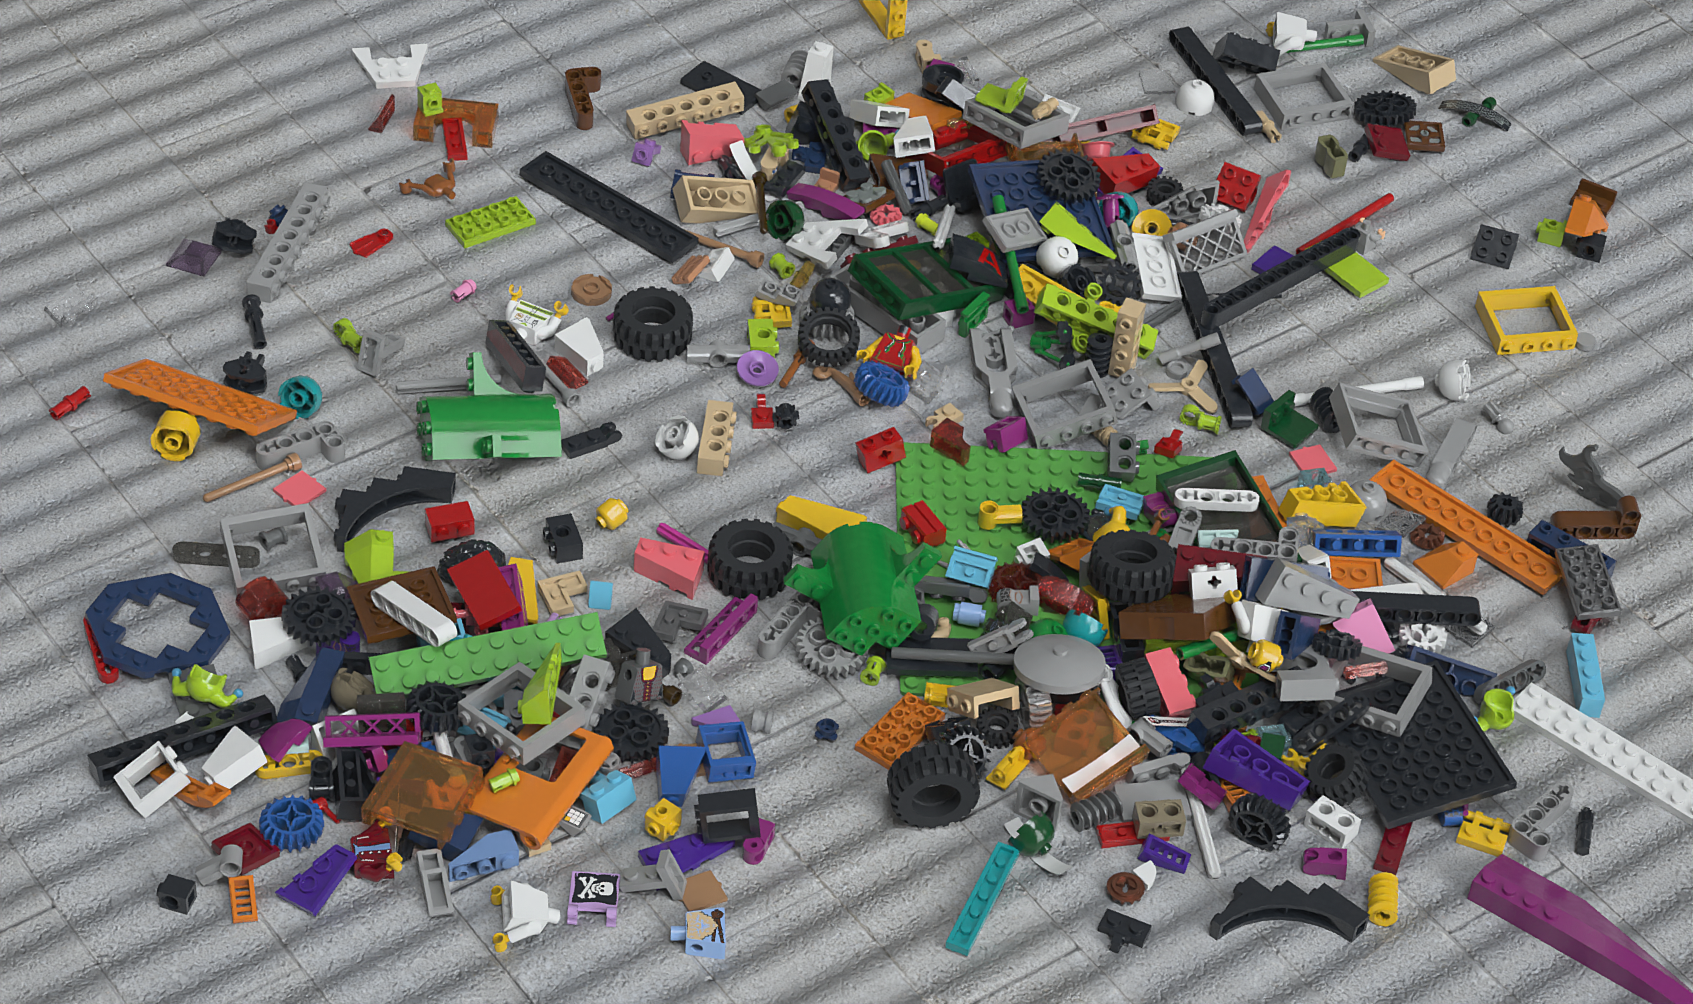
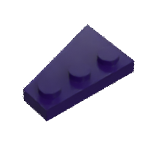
[275,844,357,916]

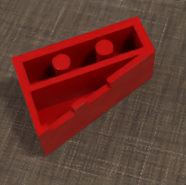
[1091,153,1160,195]

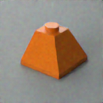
[1048,538,1094,573]
[1412,541,1478,590]

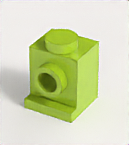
[417,82,443,117]
[864,82,895,104]
[1535,218,1568,248]

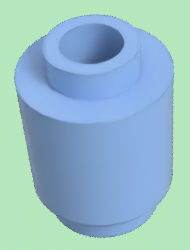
[953,602,986,627]

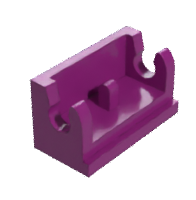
[983,416,1028,453]

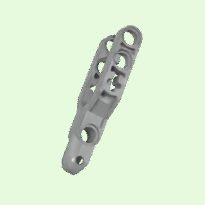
[968,328,1018,417]

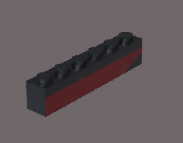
[485,320,546,393]

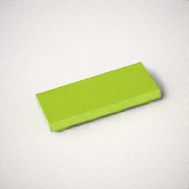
[445,196,536,249]
[1305,246,1389,298]

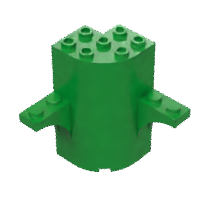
[416,352,562,461]
[783,521,942,655]

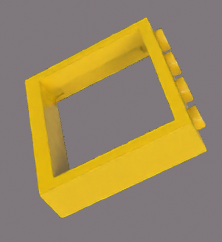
[858,0,908,40]
[1475,286,1578,355]

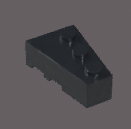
[785,101,854,145]

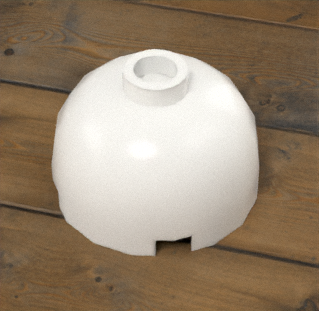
[1176,79,1214,116]
[1036,236,1078,278]
[1435,360,1470,401]
[655,415,699,459]

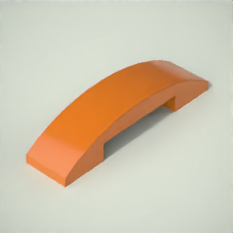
[150,763,231,808]

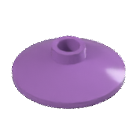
[737,350,779,386]

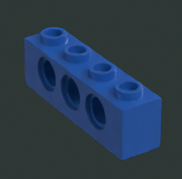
[1310,529,1402,557]

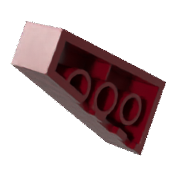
[1171,544,1267,594]

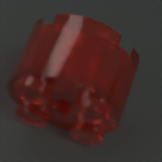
[235,576,289,622]

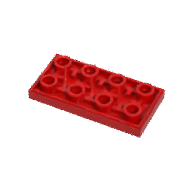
[447,549,522,631]

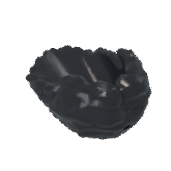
[437,539,506,583]

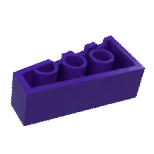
[1203,729,1310,811]

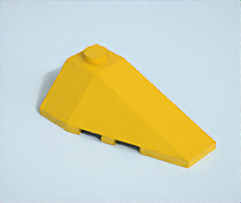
[1019,264,1085,325]

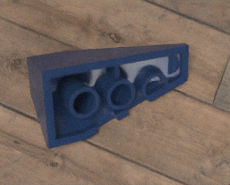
[1404,644,1497,695]
[277,647,345,733]

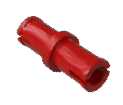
[49,386,91,421]

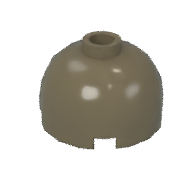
[330,668,377,712]

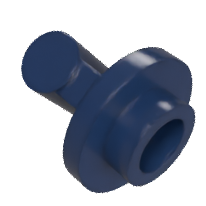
[269,204,288,227]

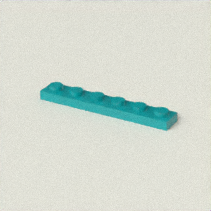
[945,841,1020,956]

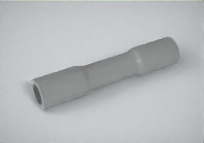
[1158,332,1221,365]

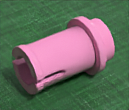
[450,279,477,303]

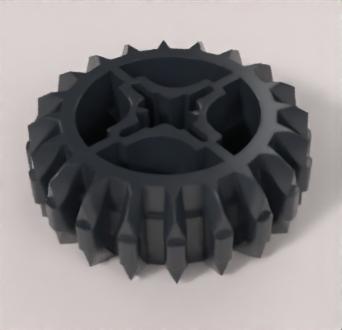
[406,680,466,735]
[933,724,992,779]
[1228,793,1291,851]

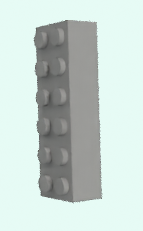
[829,264,946,354]

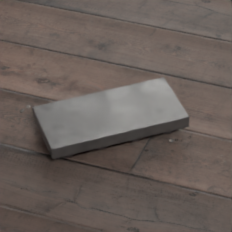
[1555,544,1622,620]

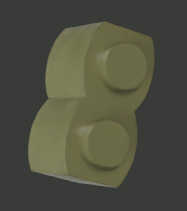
[1314,134,1348,178]
[1183,652,1235,684]

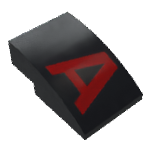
[948,233,1008,288]

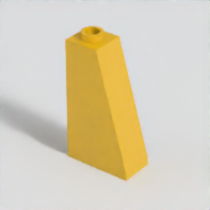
[776,495,867,539]
[499,557,538,628]

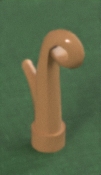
[813,365,871,406]

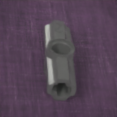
[772,522,822,556]

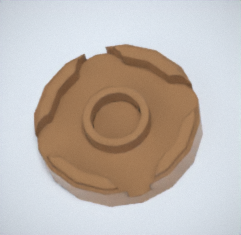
[571,274,612,306]

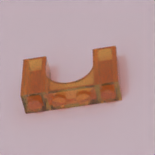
[413,98,499,148]

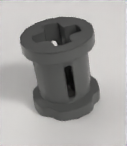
[258,526,288,551]

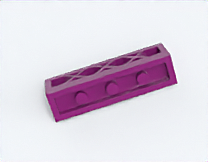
[498,563,528,631]
[684,594,758,665]
[323,712,421,748]

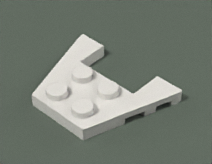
[352,44,428,89]
[786,219,868,269]

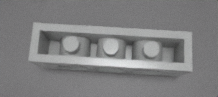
[555,655,615,753]

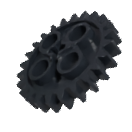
[1354,90,1417,127]
[1036,148,1101,204]
[1021,487,1091,544]
[281,586,357,647]
[594,701,669,764]

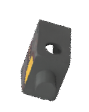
[615,648,663,704]

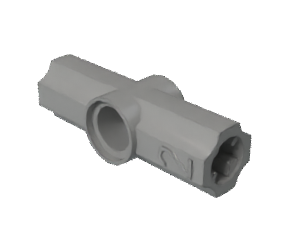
[1109,220,1139,274]
[686,340,750,368]

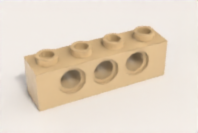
[1108,297,1146,378]
[697,400,737,476]

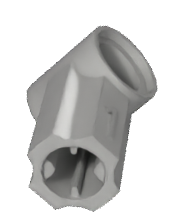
[1125,717,1173,758]
[195,845,243,886]

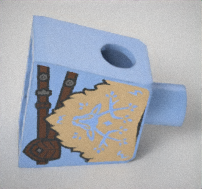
[670,907,726,959]

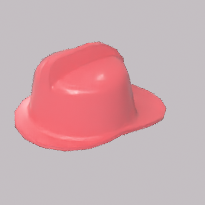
[1072,141,1115,161]

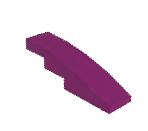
[786,183,865,220]

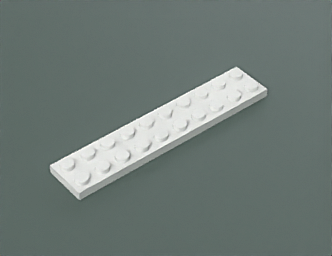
[1513,682,1693,826]

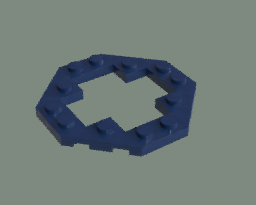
[85,573,231,679]

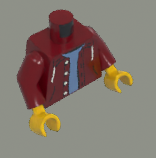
[350,807,403,882]

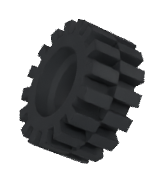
[1146,176,1183,206]
[976,706,1019,749]

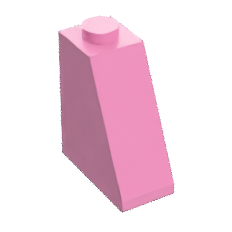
[1332,598,1395,654]

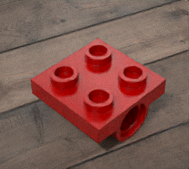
[1216,162,1261,212]

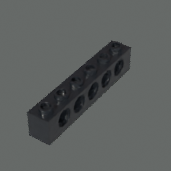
[801,79,871,190]
[1187,665,1308,744]

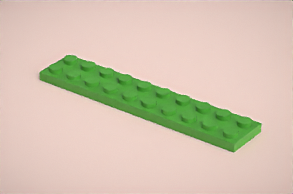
[369,612,607,703]

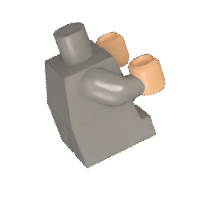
[1354,218,1385,255]

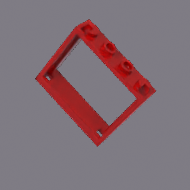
[905,119,1010,177]

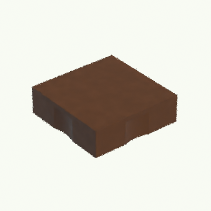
[1119,594,1236,640]

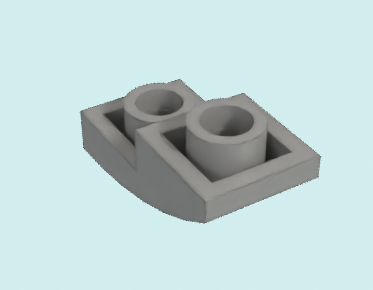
[755,278,803,306]

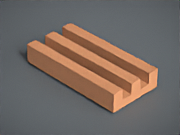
[671,255,710,284]

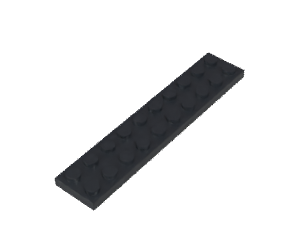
[519,151,699,263]

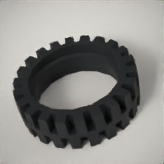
[798,307,860,367]

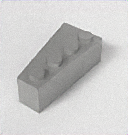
[1255,557,1360,619]

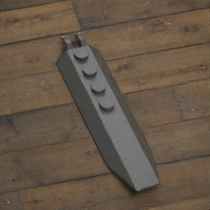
[915,575,988,603]

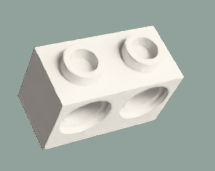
[1303,795,1361,848]

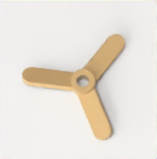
[1148,360,1218,414]
[1210,631,1276,683]

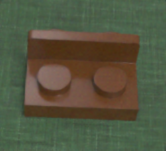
[1569,178,1617,218]

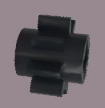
[772,403,799,429]

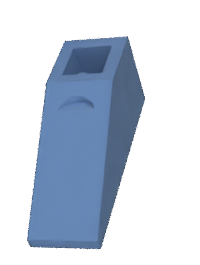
[448,829,519,882]

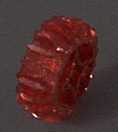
[988,561,1048,605]
[1038,576,1095,616]

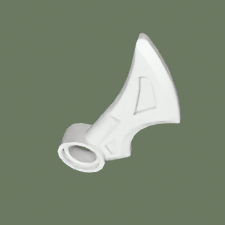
[1096,664,1132,744]

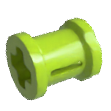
[769,253,795,279]
[860,656,886,686]

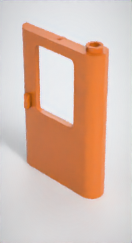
[459,717,614,850]

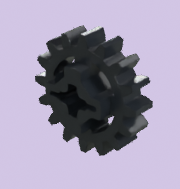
[1098,261,1141,306]
[1312,629,1363,661]

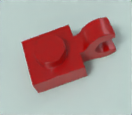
[932,121,968,145]
[751,394,774,429]
[1154,429,1183,458]

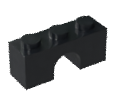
[1108,601,1145,663]

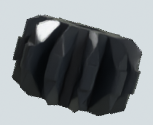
[1487,492,1523,527]

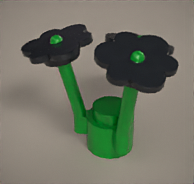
[1030,321,1075,370]

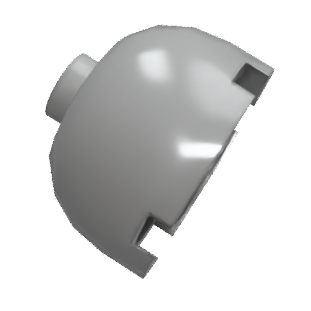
[1350,480,1387,522]

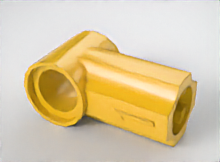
[978,501,1022,530]

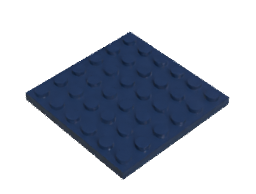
[968,160,1115,263]

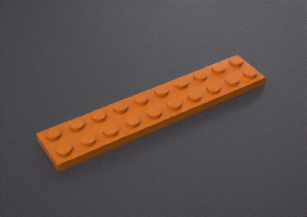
[1369,459,1563,595]

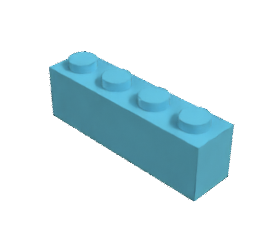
[1566,633,1605,718]

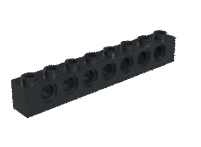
[87,694,278,788]

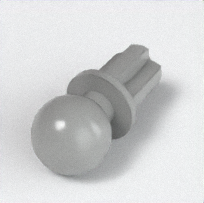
[1483,401,1514,434]

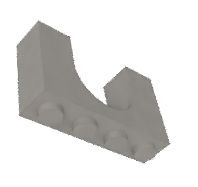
[1271,645,1339,701]

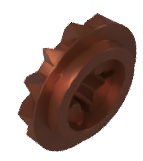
[1410,521,1445,549]
[1106,872,1145,905]

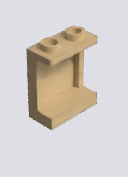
[947,678,1020,719]

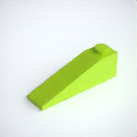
[1039,201,1117,259]
[344,529,394,584]
[518,643,562,725]

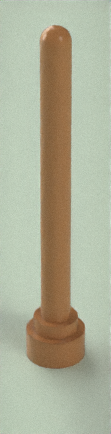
[684,229,765,268]
[203,453,302,502]

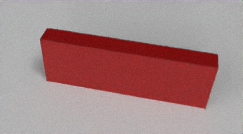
[442,117,468,161]
[1096,821,1170,849]

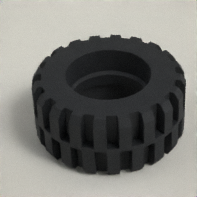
[613,286,693,362]
[707,518,793,600]
[1088,529,1176,605]
[887,743,980,829]

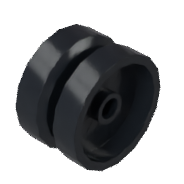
[921,64,964,108]

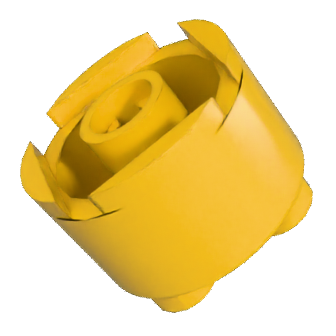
[151,410,200,461]

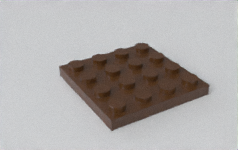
[346,566,457,644]

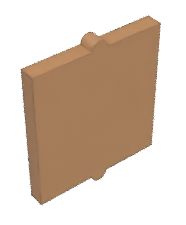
[679,870,728,912]

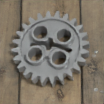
[795,617,869,678]

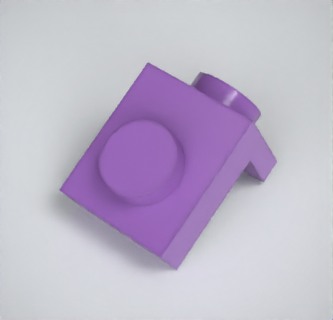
[632,138,662,166]

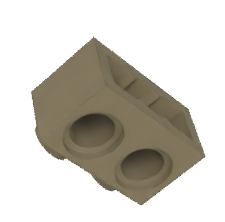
[1132,799,1186,839]

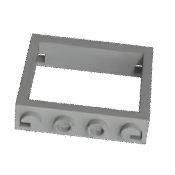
[1254,63,1354,131]
[963,85,1070,149]
[1012,359,1118,449]
[1329,382,1429,467]
[220,503,326,599]
[1315,646,1432,737]
[458,662,585,766]

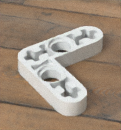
[854,220,909,248]

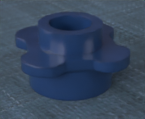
[815,718,839,741]

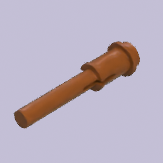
[779,339,815,388]

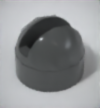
[674,658,694,678]

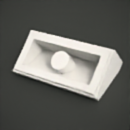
[697,247,734,282]

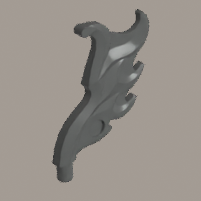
[1559,444,1625,507]

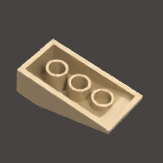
[1373,45,1456,94]
[673,175,758,223]

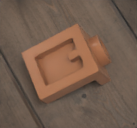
[814,167,840,193]

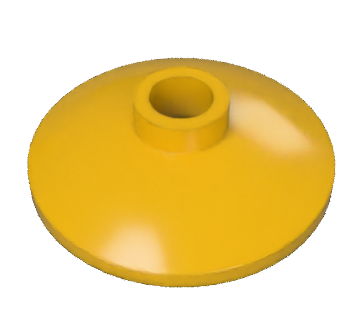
[1132,209,1172,236]

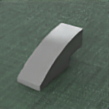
[416,848,454,917]

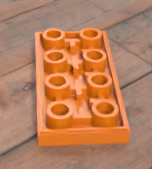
[885,92,962,131]
[854,692,946,770]

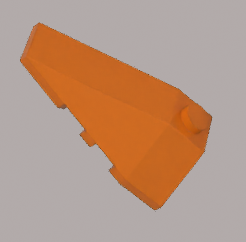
[1565,194,1609,237]

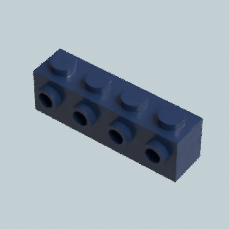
[1527,520,1617,578]

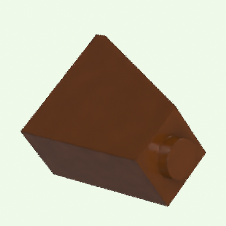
[868,153,928,190]

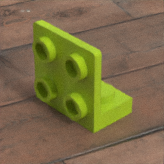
[975,76,1028,113]

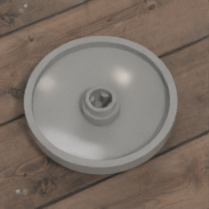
[1013,634,1106,694]

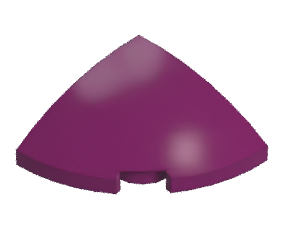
[258,719,313,762]

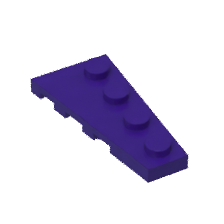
[638,832,735,891]

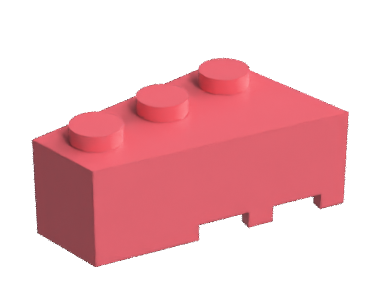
[680,120,745,165]
[634,537,705,600]
[1144,647,1196,718]

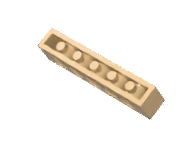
[626,82,744,140]

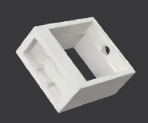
[113,741,191,818]

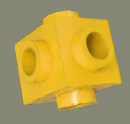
[644,798,682,842]

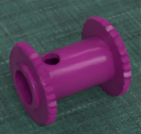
[1096,194,1124,229]

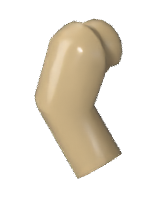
[931,617,952,638]

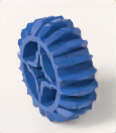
[854,361,910,407]
[259,794,324,853]

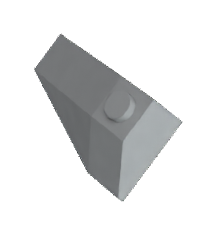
[1149,180,1220,220]

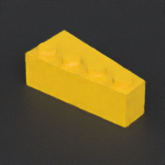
[1278,481,1367,528]

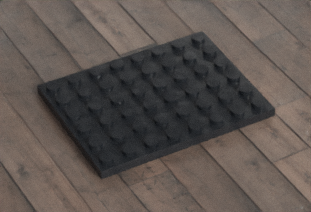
[1312,660,1517,829]

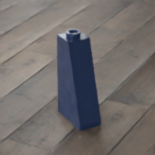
[1239,555,1330,602]

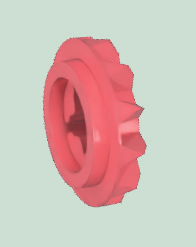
[870,203,902,225]

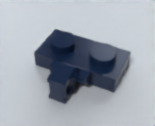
[791,142,828,174]

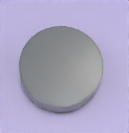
[1575,332,1596,351]
[1166,361,1188,380]

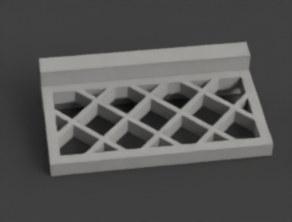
[1162,208,1248,274]

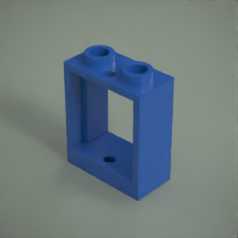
[696,721,756,783]

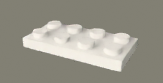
[1131,233,1182,302]

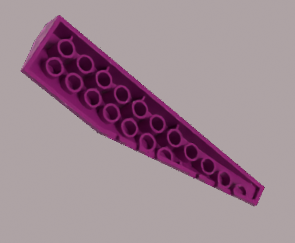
[1467,854,1693,1004]

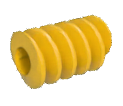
[1367,872,1398,927]

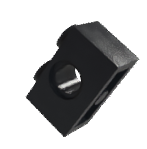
[542,513,583,564]

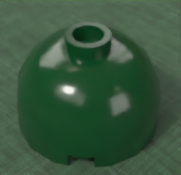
[766,200,805,240]
[1008,811,1055,857]

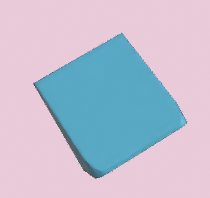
[588,581,613,610]

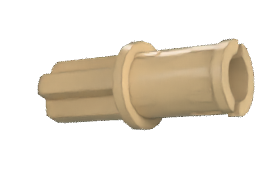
[1031,97,1059,120]
[1256,111,1282,143]

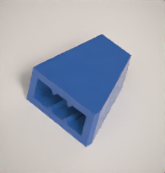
[656,746,706,807]

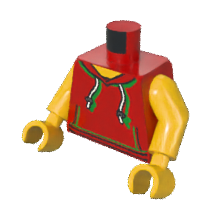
[856,325,922,380]

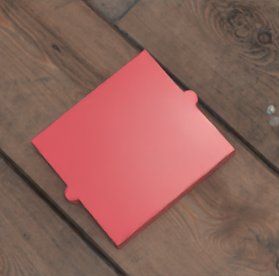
[1289,444,1337,479]
[273,470,327,506]

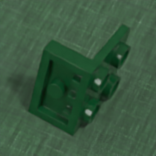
[1261,390,1319,448]

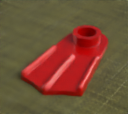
[350,228,393,258]

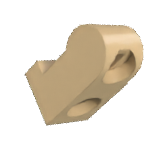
[915,40,942,74]
[760,146,789,181]

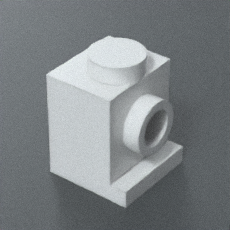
[1014,538,1050,573]

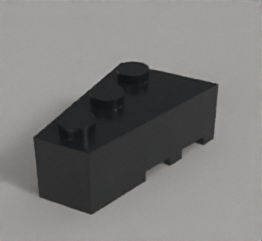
[1213,32,1281,74]
[605,608,671,679]
[332,747,388,821]

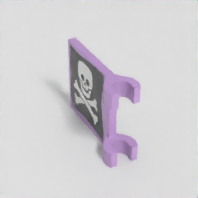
[567,871,620,927]

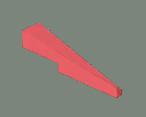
[1244,169,1291,253]

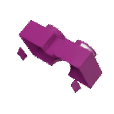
[353,746,389,773]
[1178,763,1228,810]

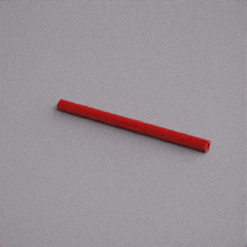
[1296,193,1394,254]

